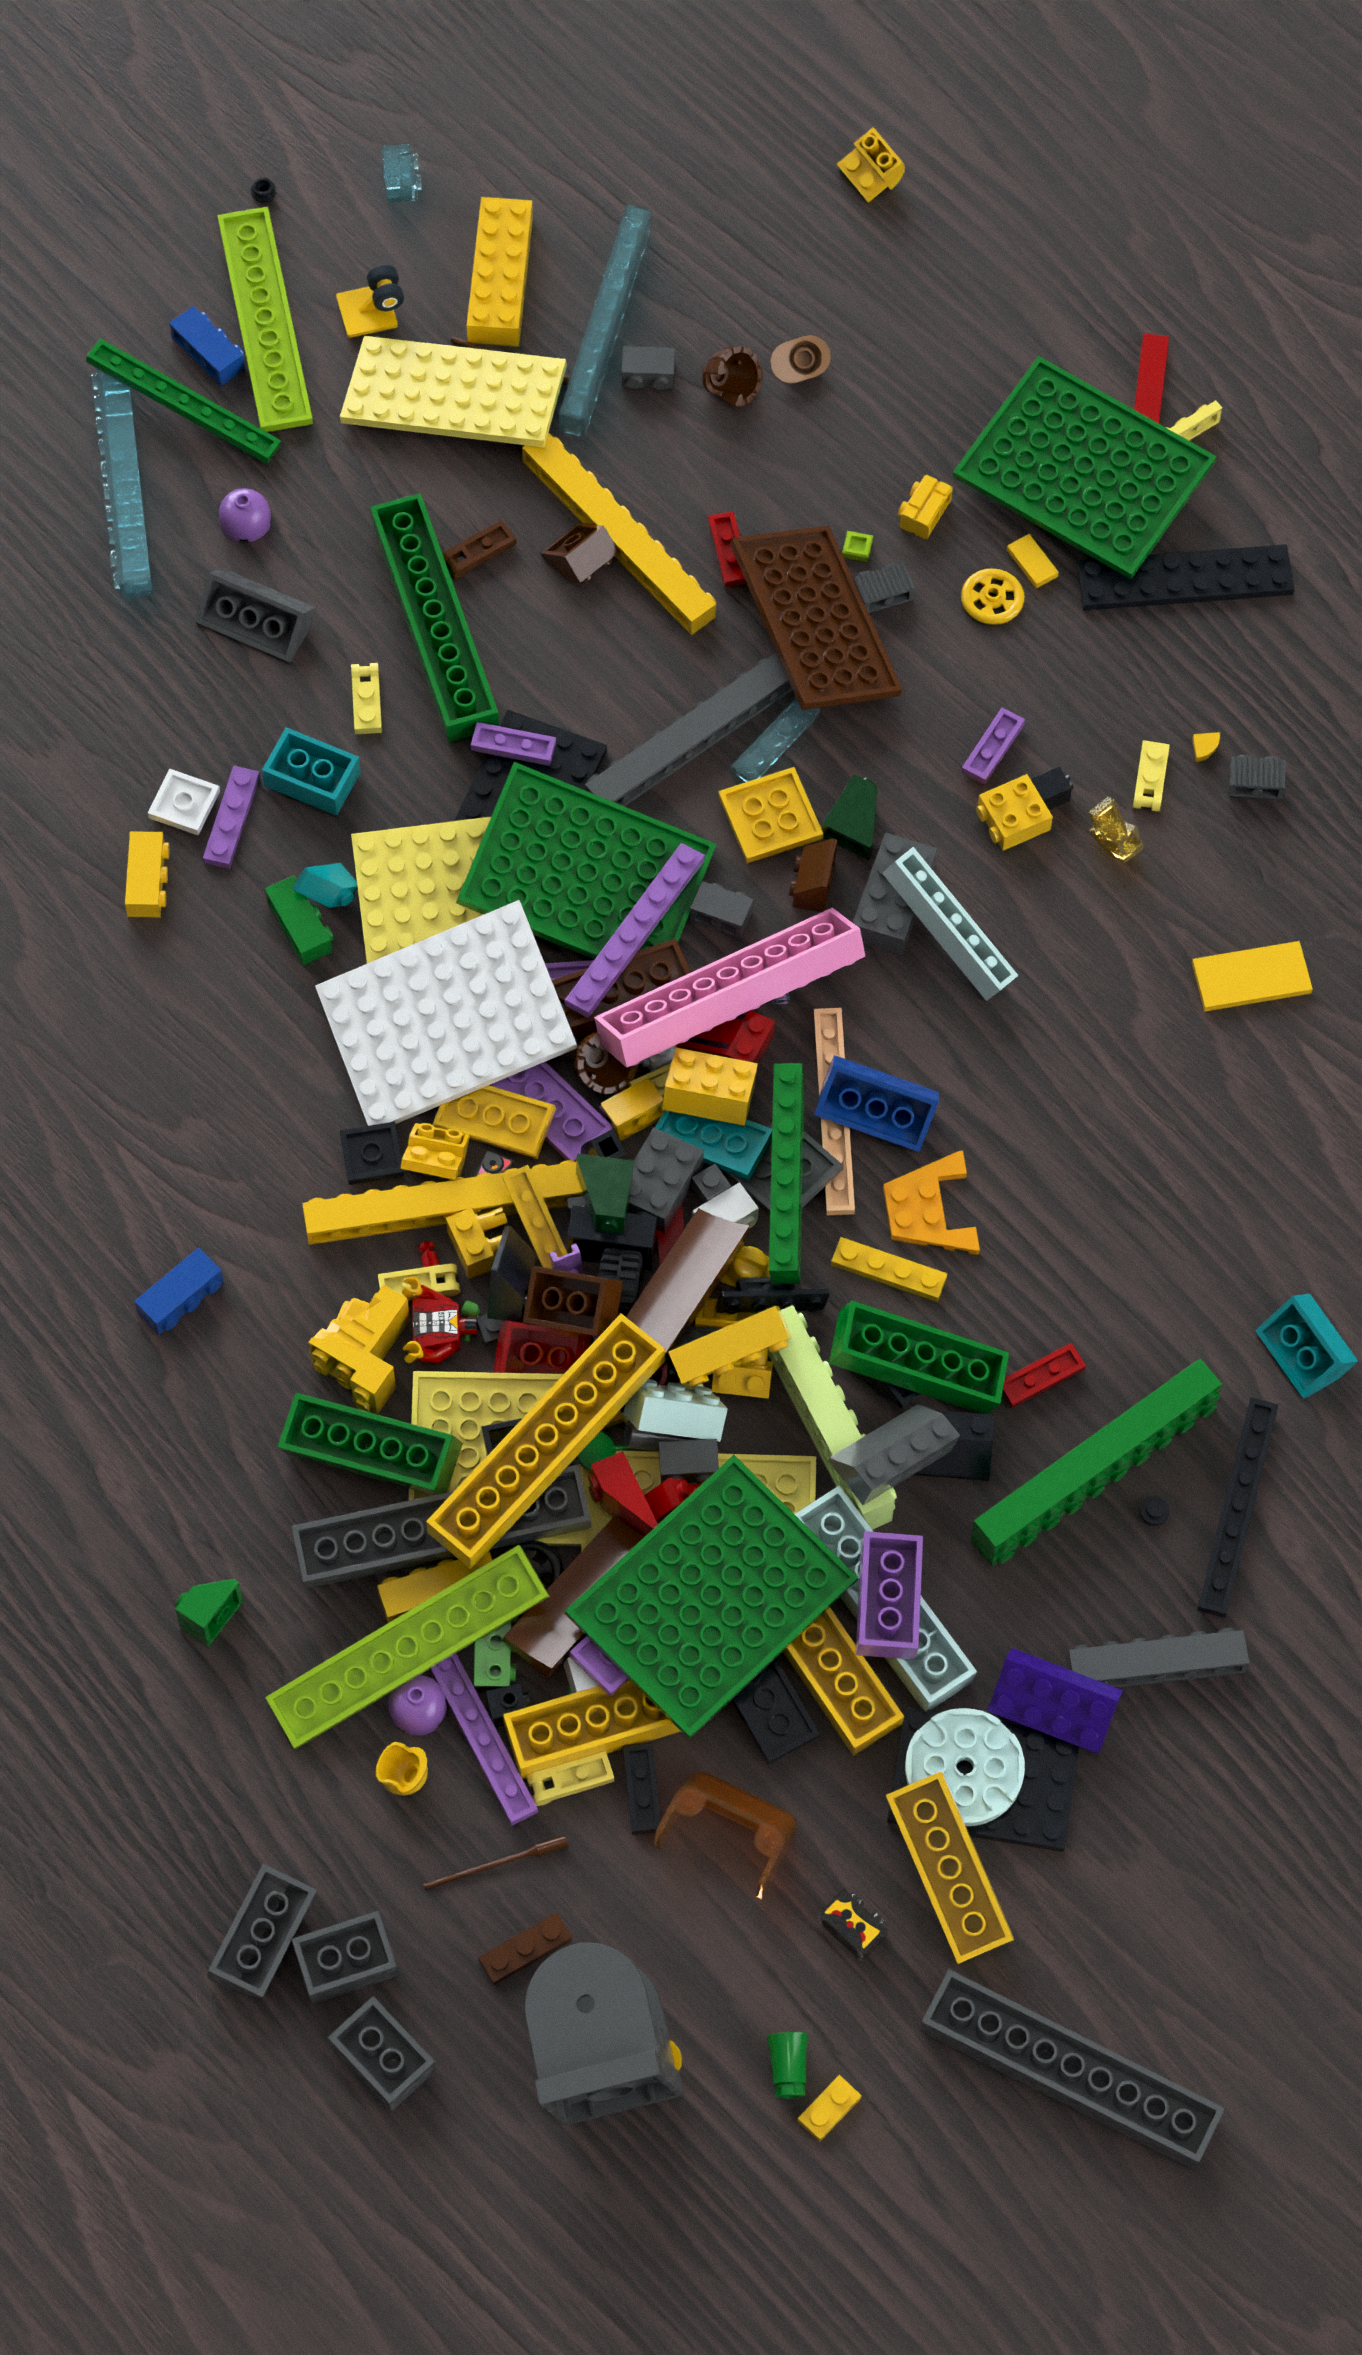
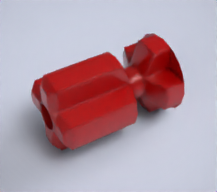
[418,1241,439,1267]

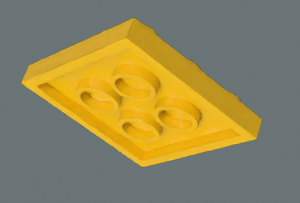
[718,767,823,864]

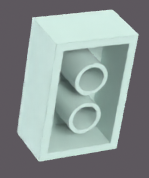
[623,1379,728,1442]

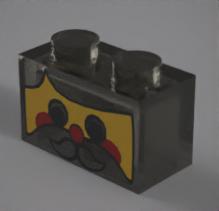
[818,1888,888,1962]

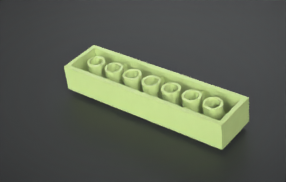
[768,1305,897,1530]

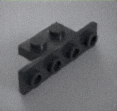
[715,1277,830,1314]

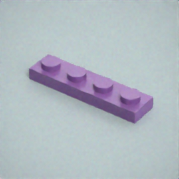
[203,766,260,869]

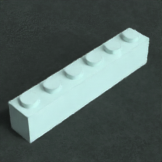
[882,847,1018,1001]

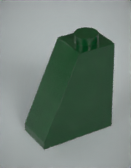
[822,774,878,861]
[576,1154,634,1233]

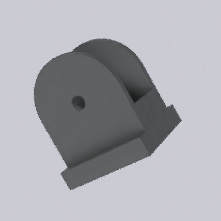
[525,1942,684,2125]

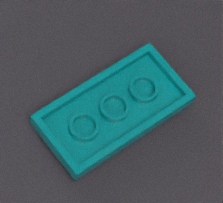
[655,1110,772,1180]

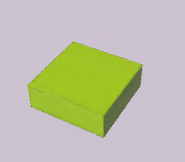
[842,531,873,563]

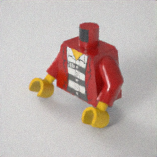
[402,1276,477,1364]

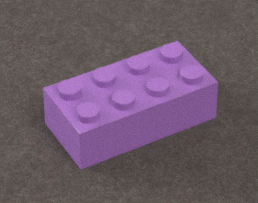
[856,1531,923,1660]

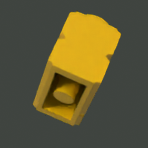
[898,475,953,540]

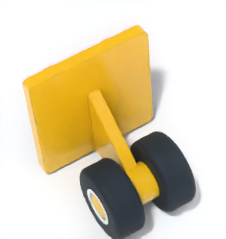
[336,265,404,338]

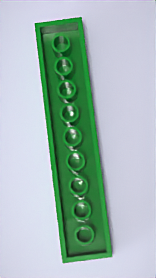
[370,493,499,743]
[970,1358,1222,1567]

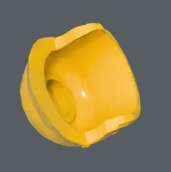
[376,1742,428,1796]

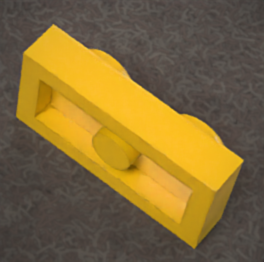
[797,2075,862,2142]

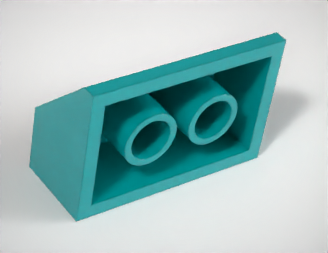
[1255,1294,1358,1399]

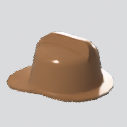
[770,335,831,384]

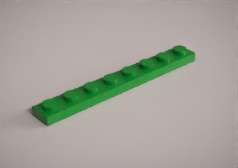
[86,339,281,464]

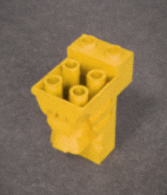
[308,1284,410,1415]

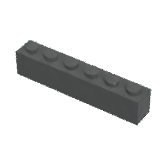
[1067,1628,1249,1688]

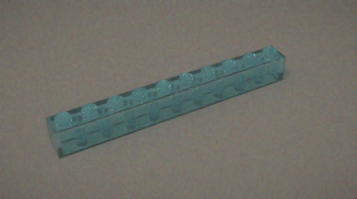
[559,205,651,437]
[91,367,153,599]

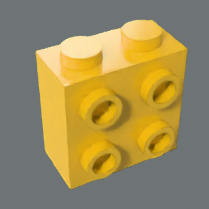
[976,774,1053,851]

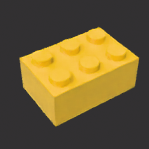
[662,1048,758,1126]

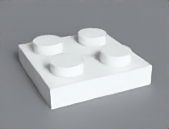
[148,769,220,836]

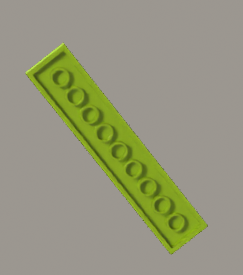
[217,207,313,432]
[265,1545,550,1749]

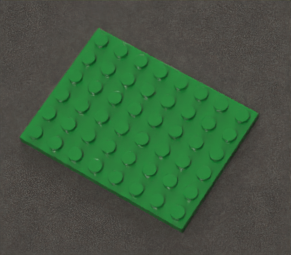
[953,356,1217,579]
[456,762,716,960]
[565,1455,858,1739]

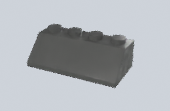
[195,568,316,662]
[828,1404,960,1505]
[207,1864,317,1998]

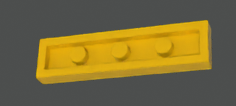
[502,1165,568,1269]
[831,1237,947,1302]

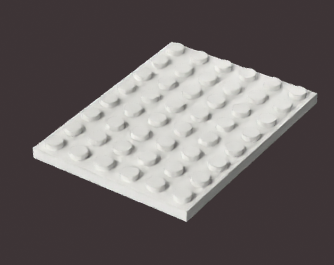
[315,900,578,1126]

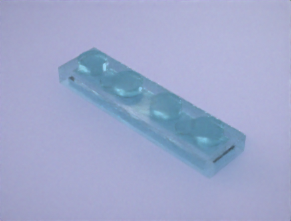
[731,698,820,782]

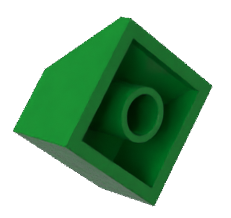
[175,1579,243,1648]

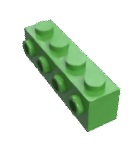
[473,1567,517,1688]

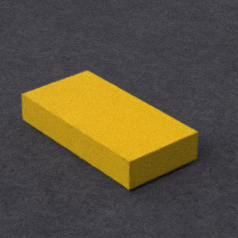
[1007,534,1059,589]

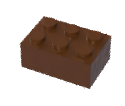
[523,1266,623,1336]

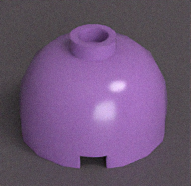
[218,488,271,542]
[388,1675,447,1736]

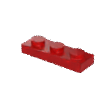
[708,511,747,588]
[1002,1343,1086,1408]

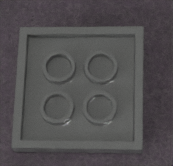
[724,1123,843,1213]

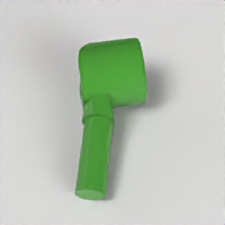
[461,1300,480,1343]

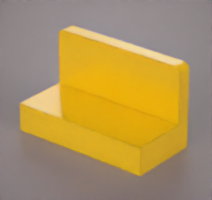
[601,1078,664,1142]

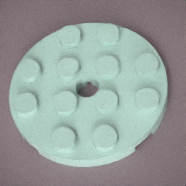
[905,1708,1025,1826]

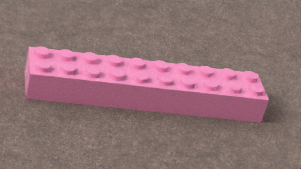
[594,908,865,1067]

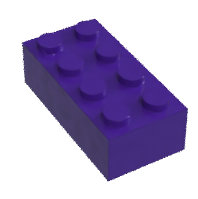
[987,1648,1123,1754]

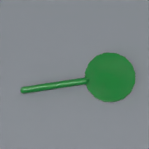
[578,1431,635,1471]

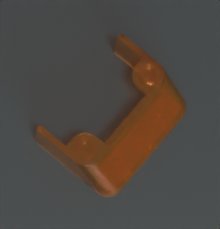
[655,1771,797,1899]

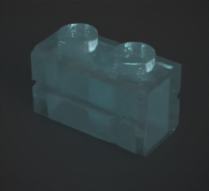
[381,143,422,203]

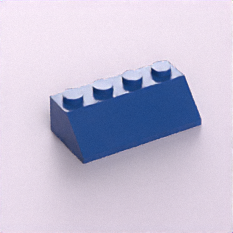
[814,1055,939,1152]

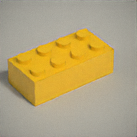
[668,1306,793,1387]

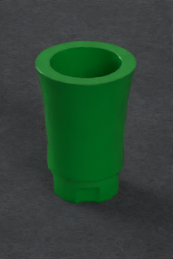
[766,2032,809,2099]

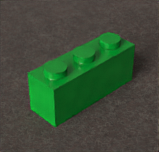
[265,875,334,966]

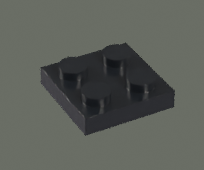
[340,1122,404,1185]

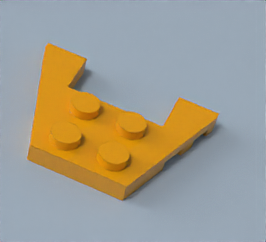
[883,1151,980,1255]

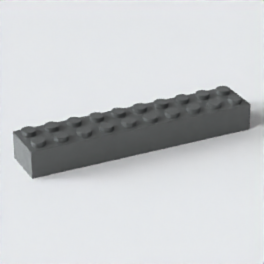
[292,1464,591,1589]
[920,1969,1225,2171]

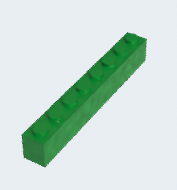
[769,1063,805,1284]

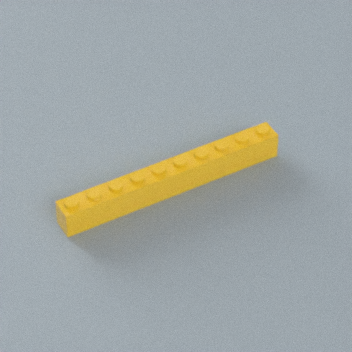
[522,432,717,635]
[302,1160,584,1245]

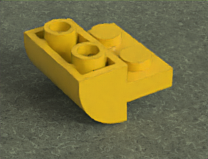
[837,127,905,203]
[401,1123,470,1180]

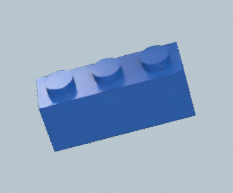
[169,306,245,386]
[134,1247,223,1335]

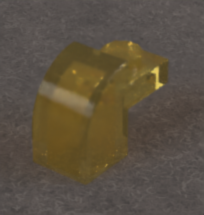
[1088,797,1145,863]

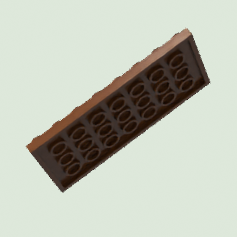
[730,525,903,710]

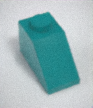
[292,863,358,908]

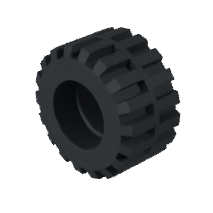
[598,1248,643,1317]

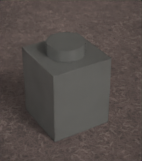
[691,1164,731,1205]

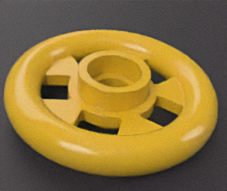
[961,569,1024,625]

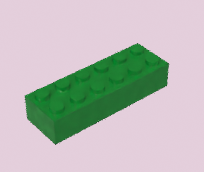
[829,1300,1009,1414]
[277,1393,463,1495]

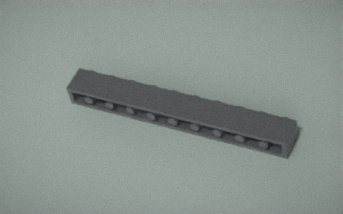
[585,652,793,807]

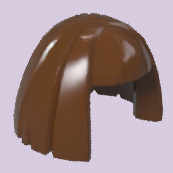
[702,345,763,406]
[574,1033,638,1094]

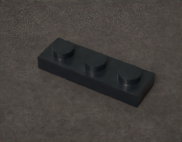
[623,1743,662,1835]

